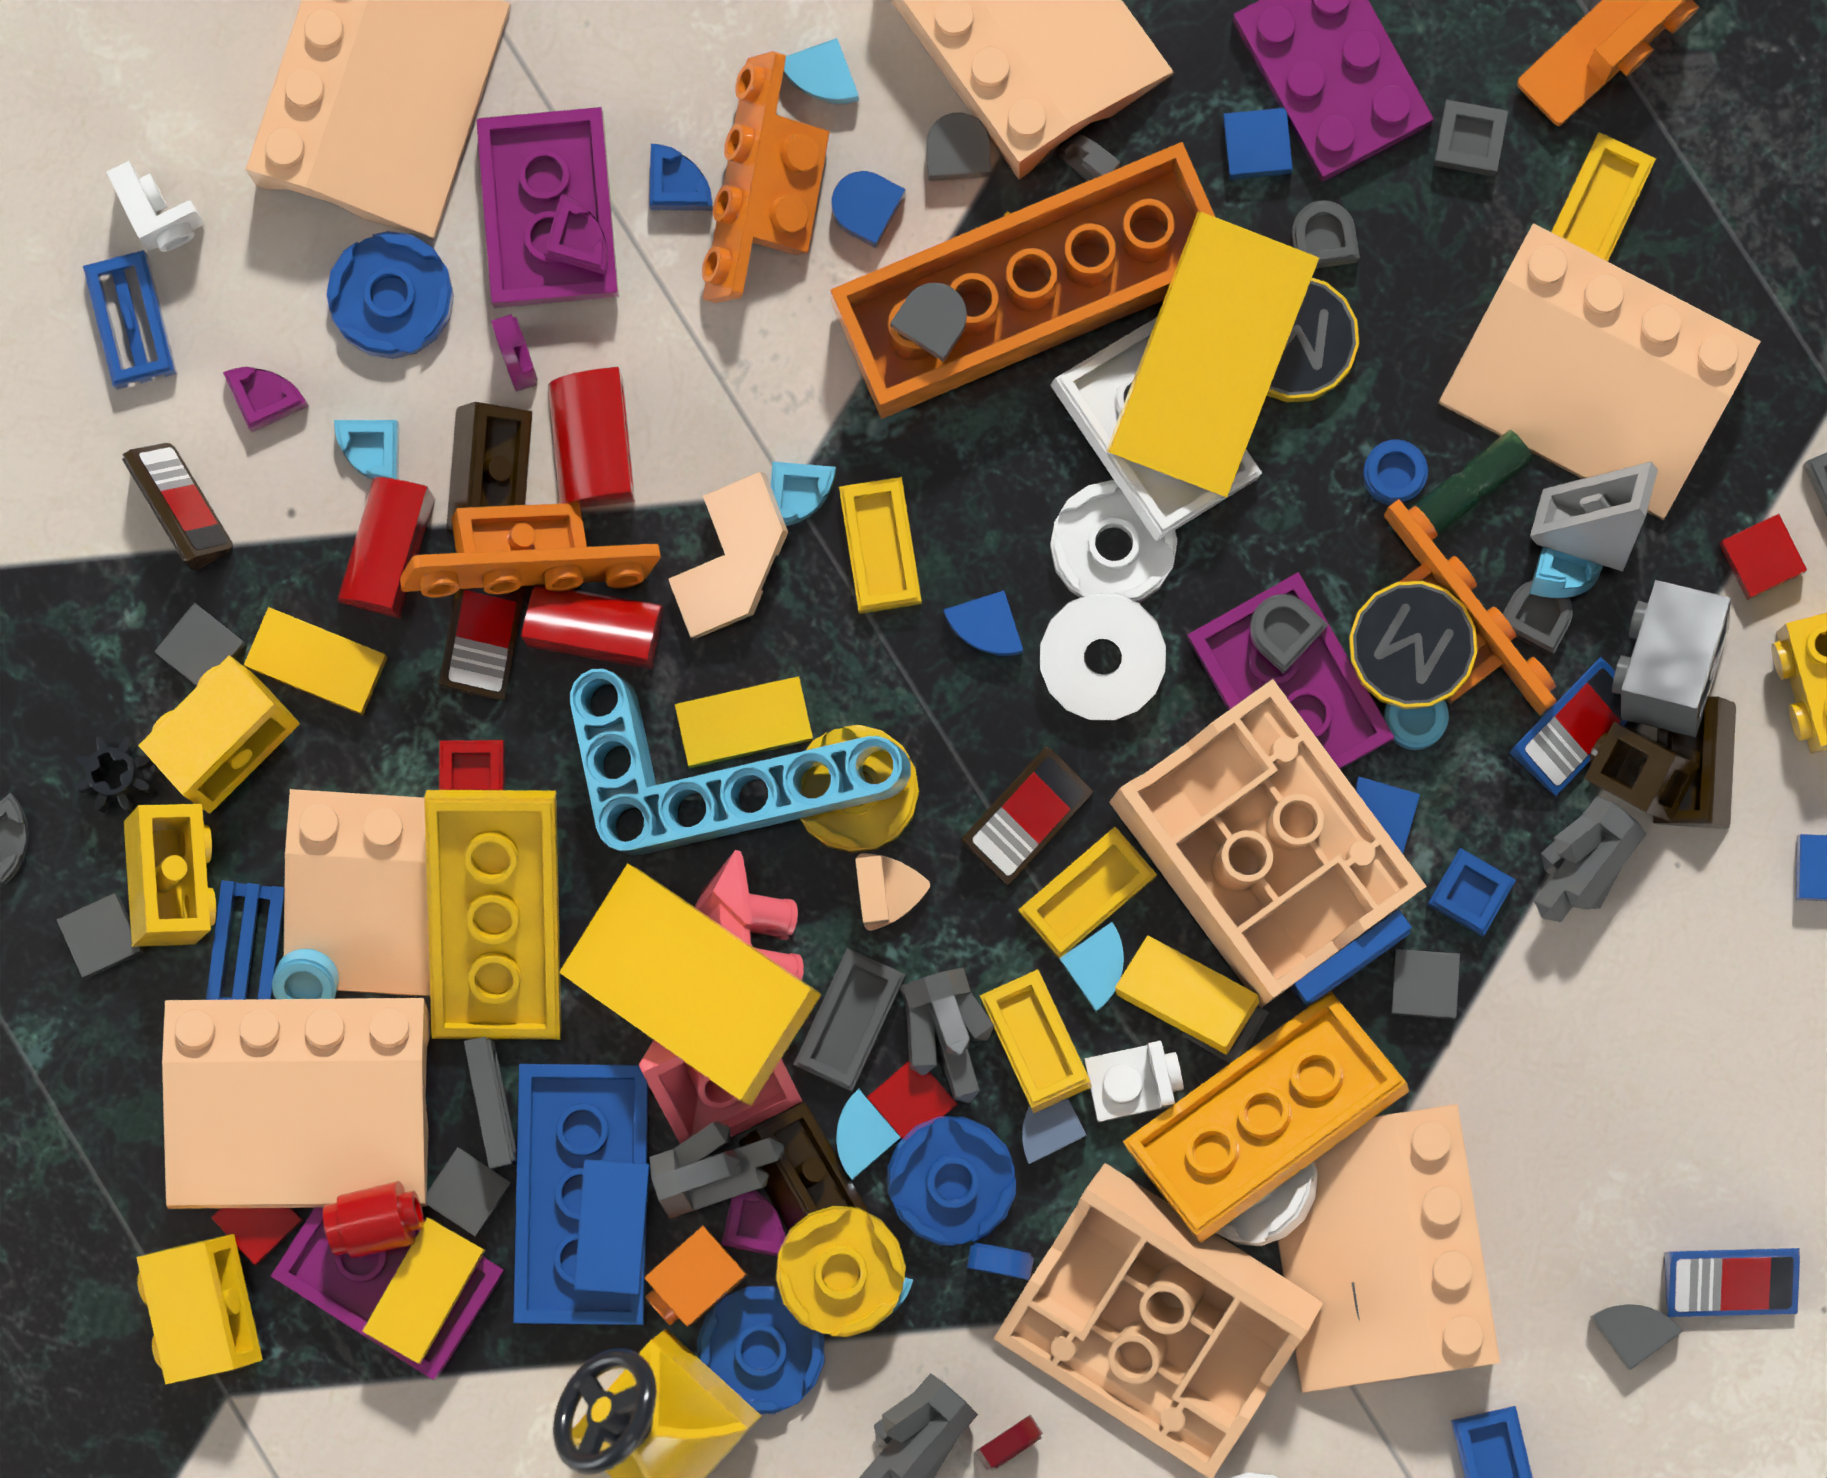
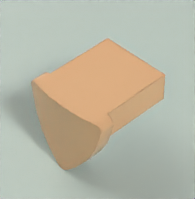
[855,853,930,931]

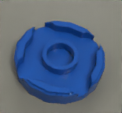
[326,231,454,359]
[887,1116,1016,1245]
[697,1286,825,1414]

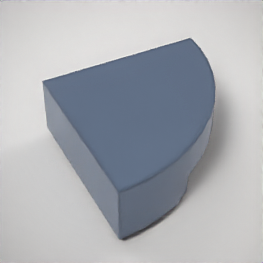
[1022,1098,1087,1165]

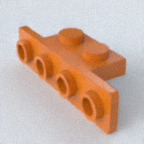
[1517,0,1699,126]
[702,51,830,303]
[1384,499,1556,716]
[400,503,661,597]

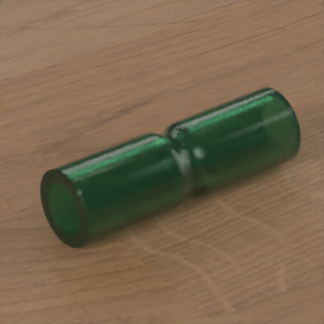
[1410,430,1533,534]

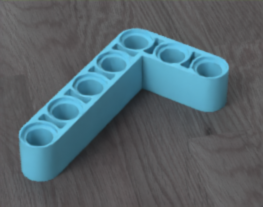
[570,669,911,855]

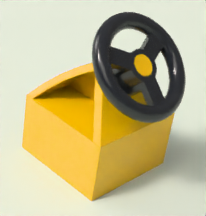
[553,1329,761,1478]

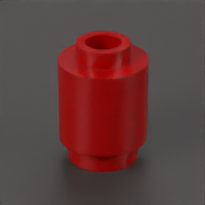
[323,1181,424,1259]

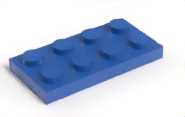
[514,1064,649,1325]

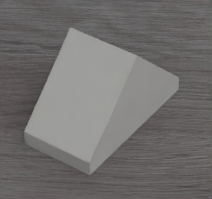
[1530,461,1658,571]

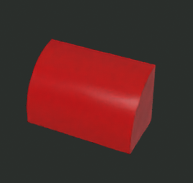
[548,367,635,508]
[337,477,435,619]
[521,585,664,669]

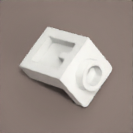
[106,161,204,252]
[1084,1040,1184,1123]

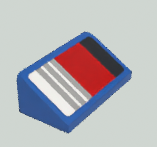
[1509,657,1628,797]
[1664,1248,1800,1317]

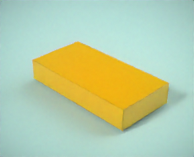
[1551,132,1656,262]
[839,477,922,614]
[244,607,388,715]
[675,676,813,769]
[1018,827,1157,959]
[1115,935,1259,1055]
[980,969,1092,1113]
[362,1218,486,1364]

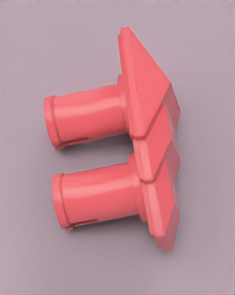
[695,850,803,981]

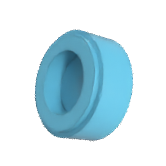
[1383,701,1449,750]
[272,949,339,999]

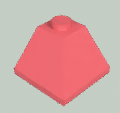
[639,1040,803,1144]

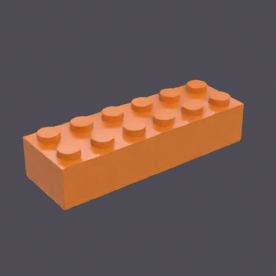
[830,142,1215,419]

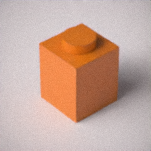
[644,1226,748,1327]

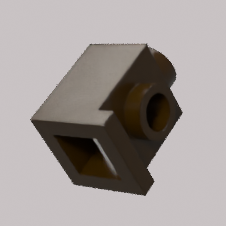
[1584,722,1701,821]

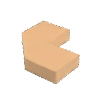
[668,472,788,639]

